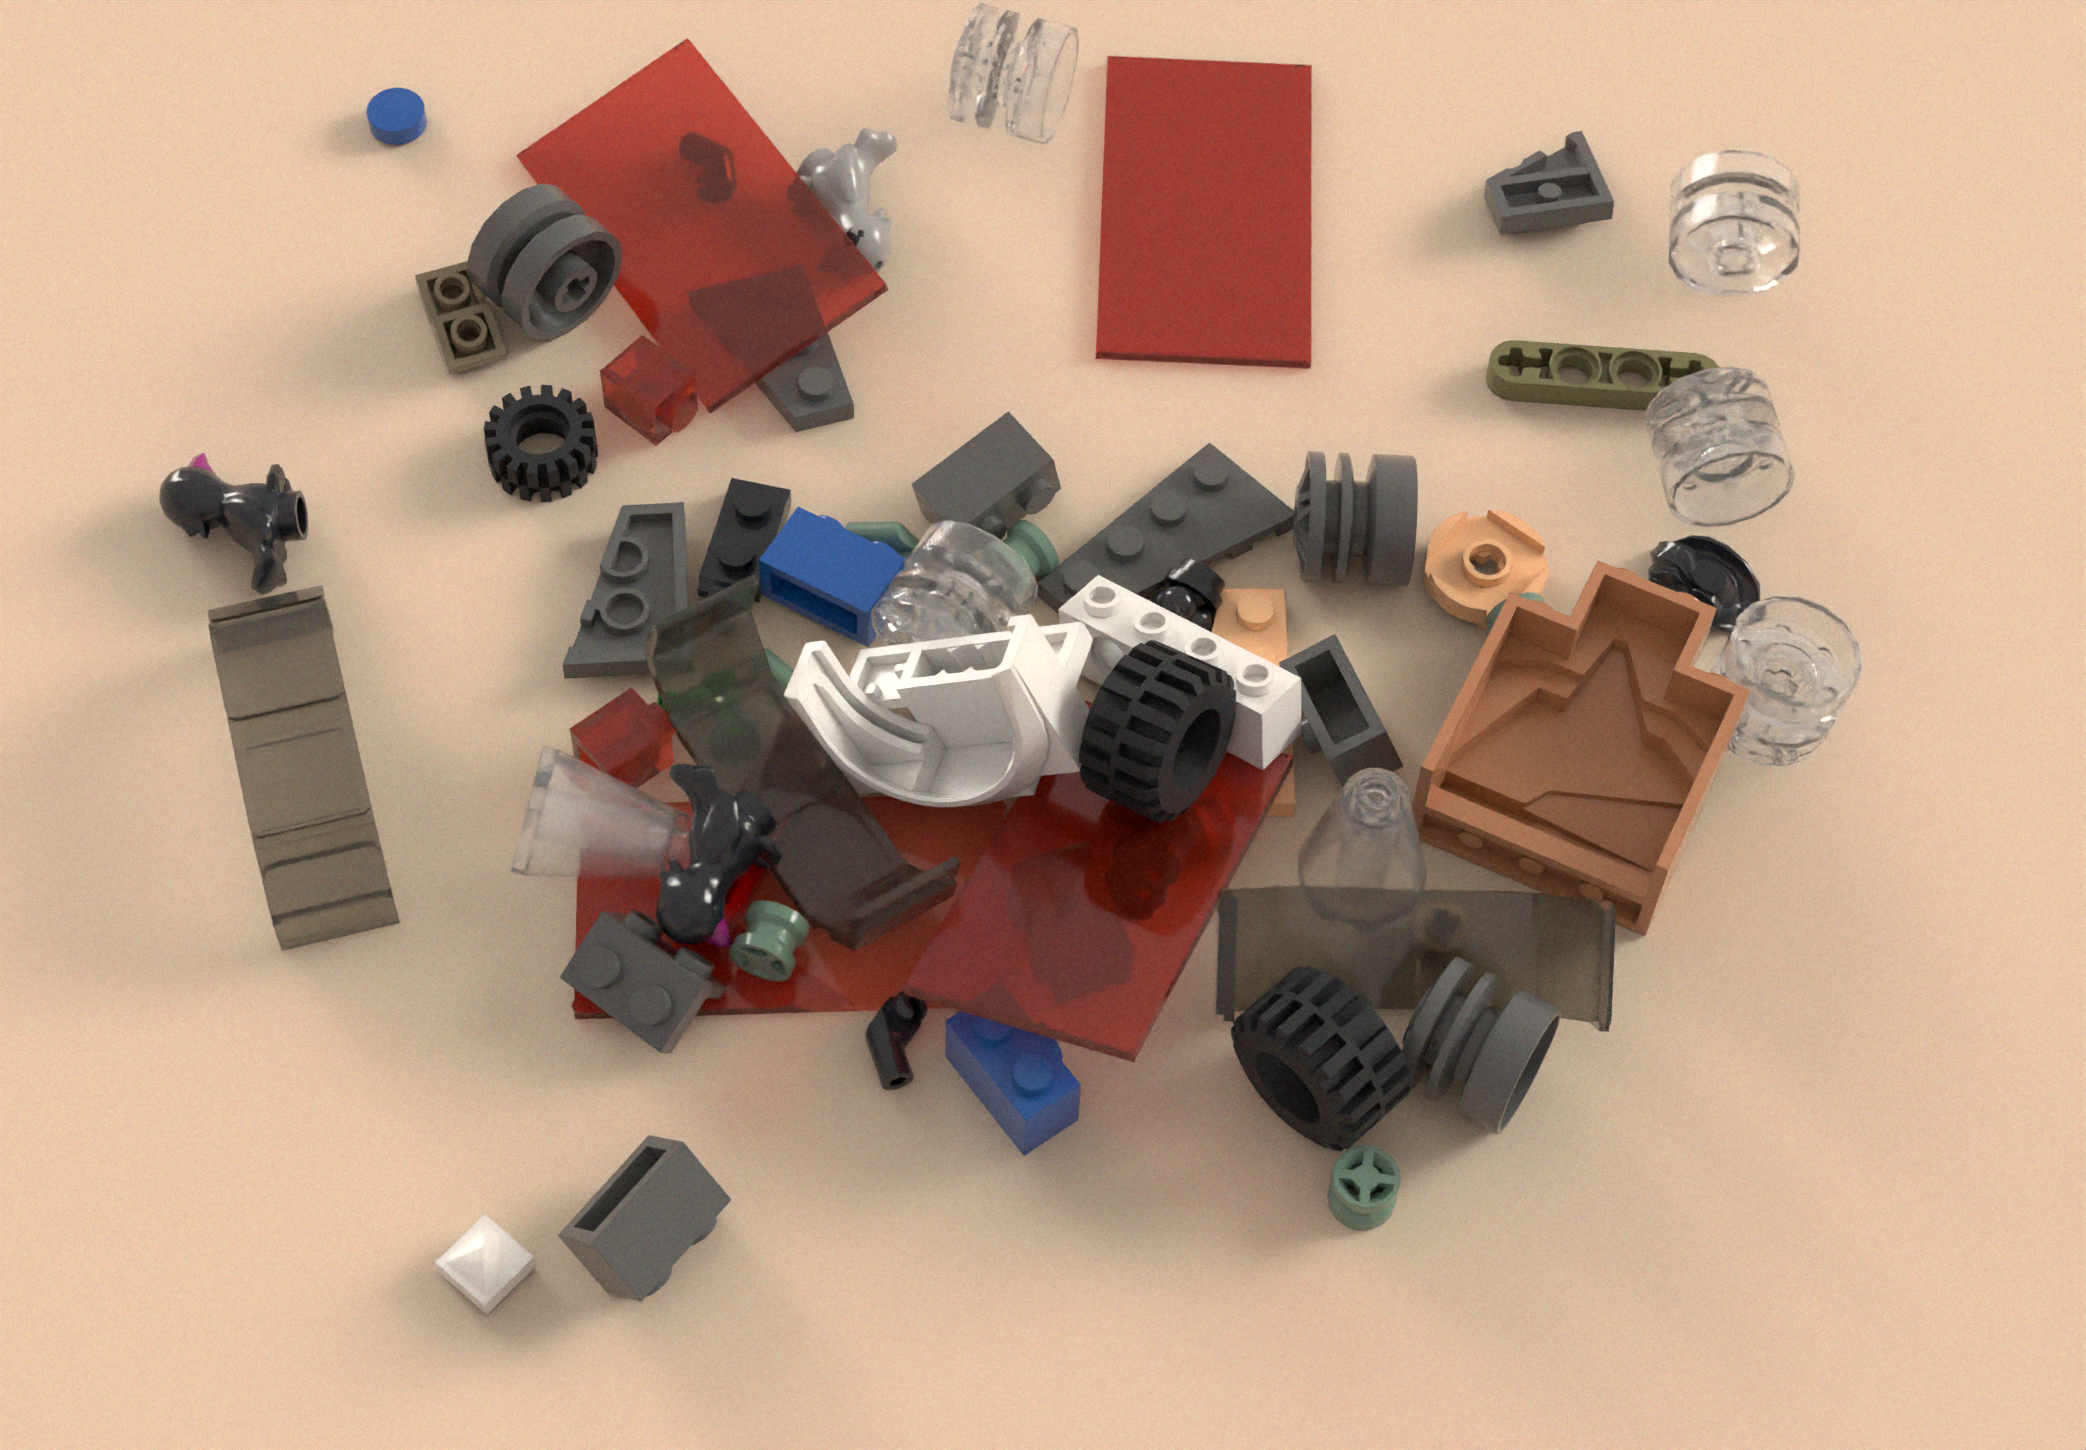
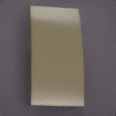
[415,261,508,375]

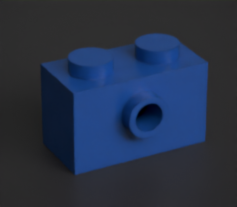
[759,506,907,648]
[945,985,1081,1156]

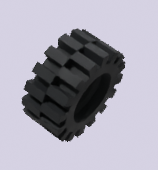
[484,385,598,502]

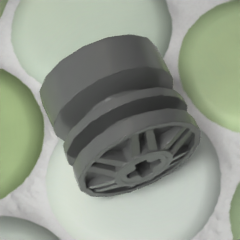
[1293,451,1418,586]
[1402,957,1563,1135]

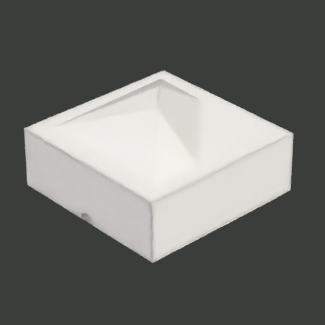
[435,1215,536,1315]

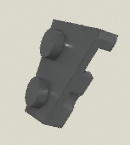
[1484,131,1614,235]

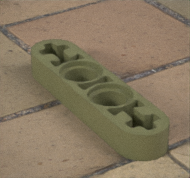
[1486,340,1722,414]

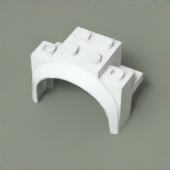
[783,614,1093,807]

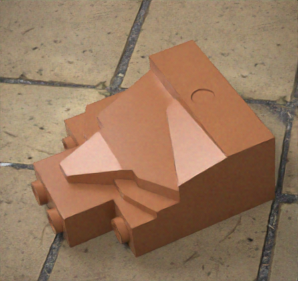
[1406,560,1751,936]

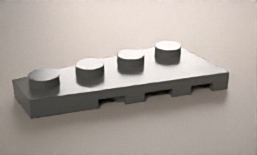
[1037,442,1294,614]

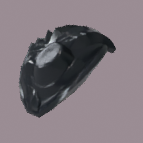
[1648,535,1761,632]

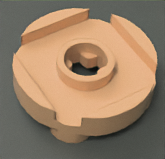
[1422,510,1548,631]

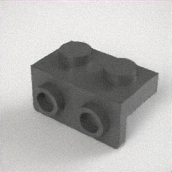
[559,909,727,1054]

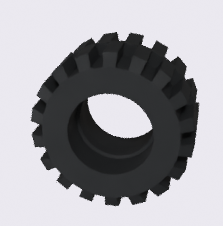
[1079,640,1236,823]
[1231,966,1411,1151]

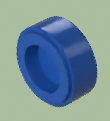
[367,88,427,145]

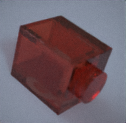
[600,335,698,446]
[569,687,675,804]

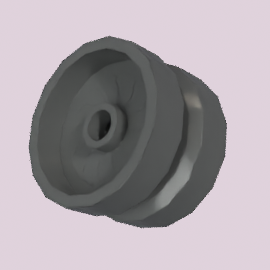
[467,183,623,340]

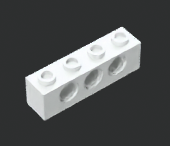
[1058,575,1302,770]

